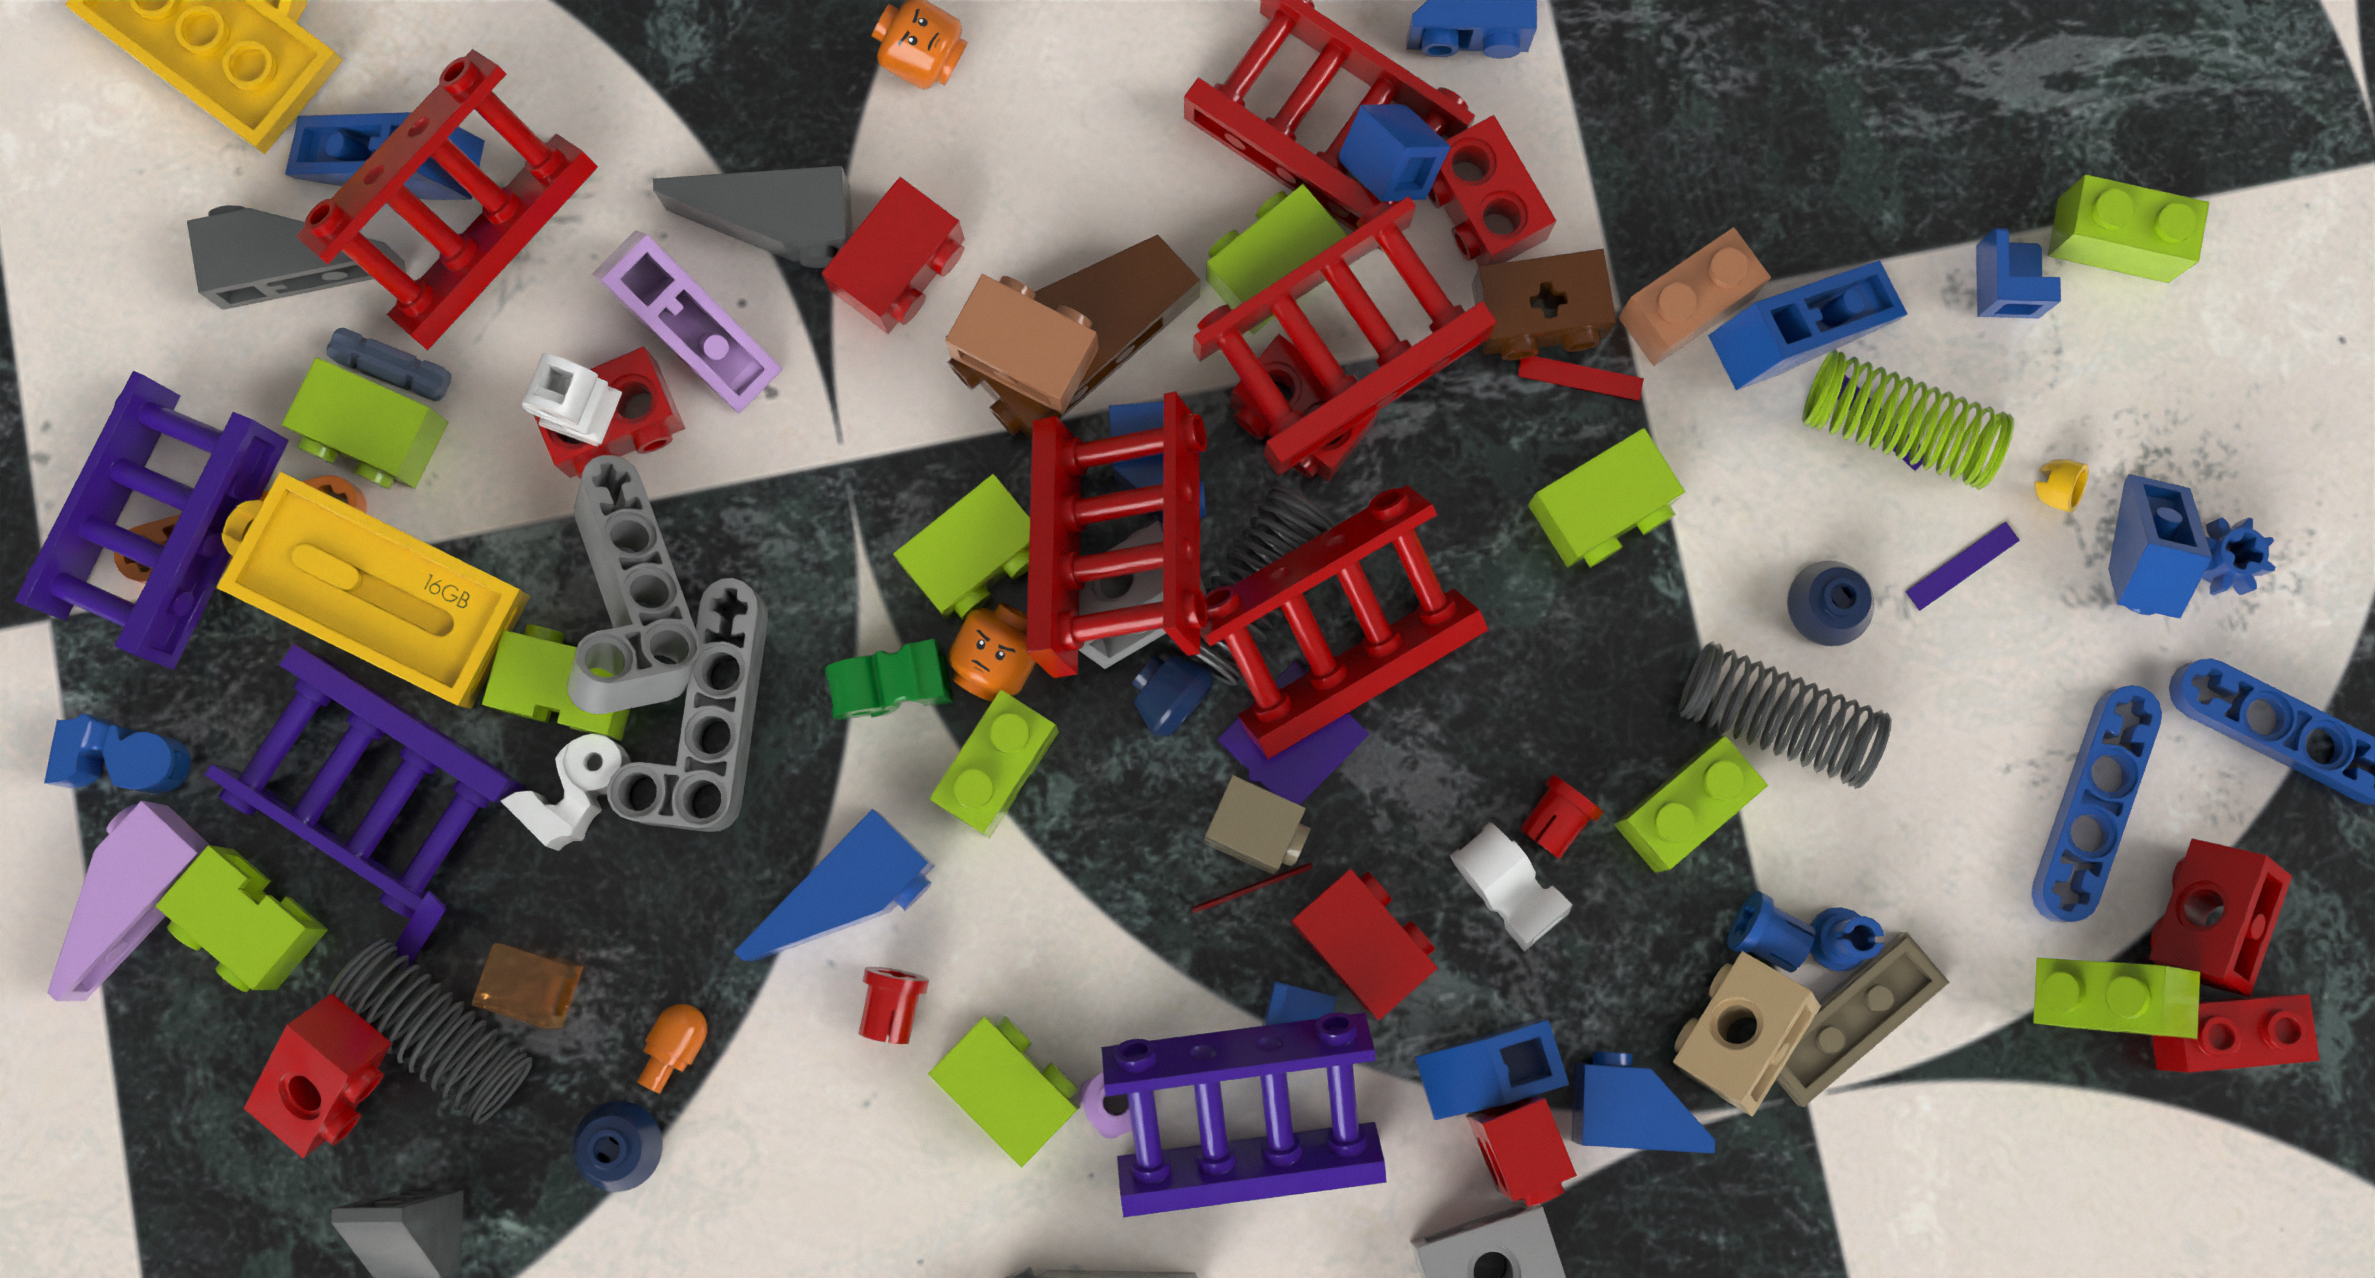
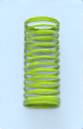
[1802,349,2014,490]

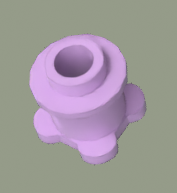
[1079,1072,1132,1139]

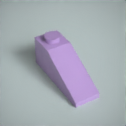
[591,230,783,414]
[47,801,210,1001]

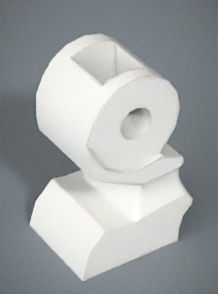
[522,353,622,447]
[501,734,631,851]
[1450,822,1572,952]

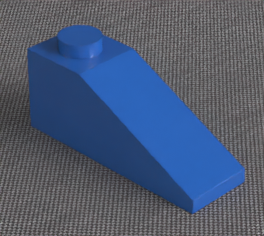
[285,112,485,200]
[1708,260,1908,391]
[734,809,935,961]

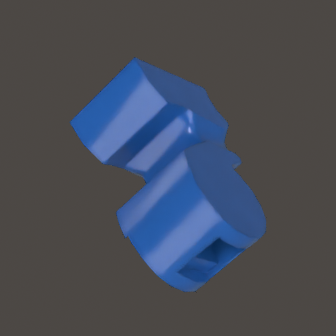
[44,713,191,794]

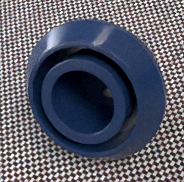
[1787,561,1875,646]
[1131,654,1214,737]
[573,1101,663,1192]

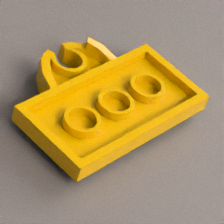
[65,0,343,155]

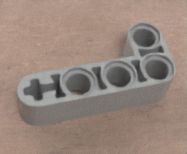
[567,455,700,714]
[607,578,768,832]

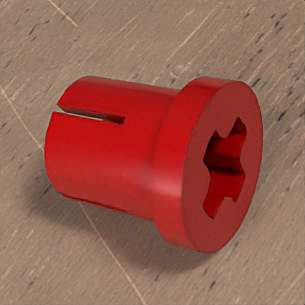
[1519,774,1604,860]
[859,966,929,1044]

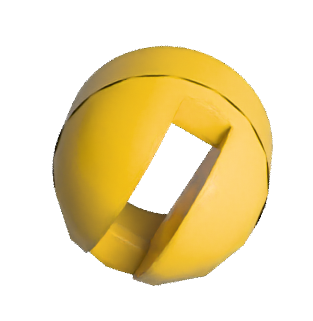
[2034,459,2089,513]

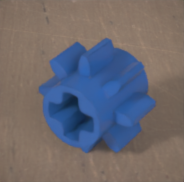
[2202,517,2276,595]

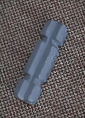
[327,327,451,401]

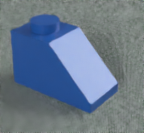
[2108,474,2212,619]
[1572,1051,1715,1153]

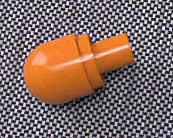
[637,1004,707,1094]

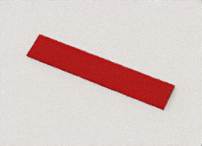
[1518,356,1644,401]
[1191,862,1312,914]

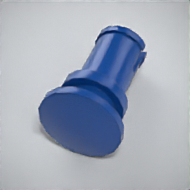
[1809,907,1884,972]

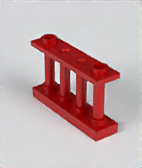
[1184,0,1475,252]
[296,49,598,351]
[1193,196,1497,476]
[1026,391,1208,678]
[1200,484,1489,759]

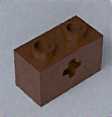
[1471,248,1616,361]

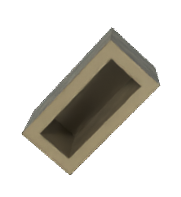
[1204,775,1311,875]

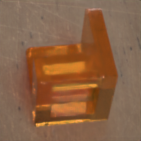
[471,943,584,1029]

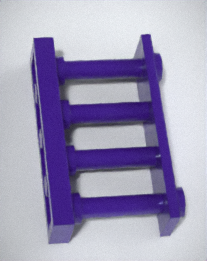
[15,371,289,670]
[204,644,526,919]
[1101,1012,1387,1218]

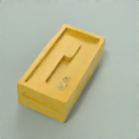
[217,471,531,709]

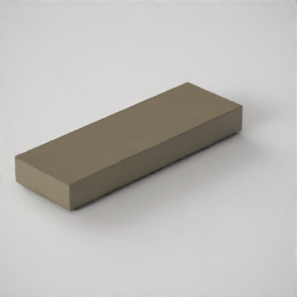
[1776,932,1950,1107]

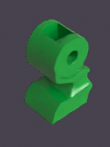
[824,639,954,719]

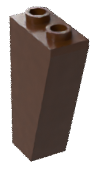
[946,234,1200,441]

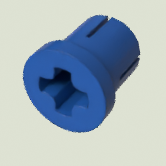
[1727,891,1815,973]

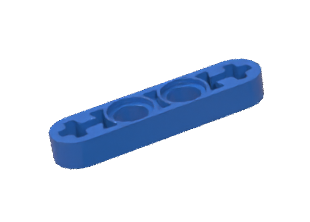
[2169,658,2375,805]
[2031,685,2162,923]

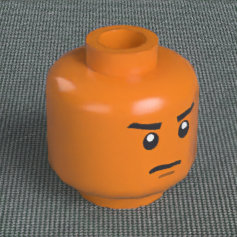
[871,0,968,90]
[947,602,1036,702]

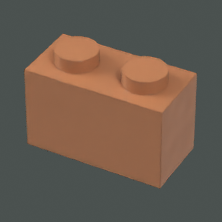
[1618,227,1771,366]
[945,274,1099,415]

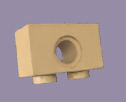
[1673,951,1821,1117]

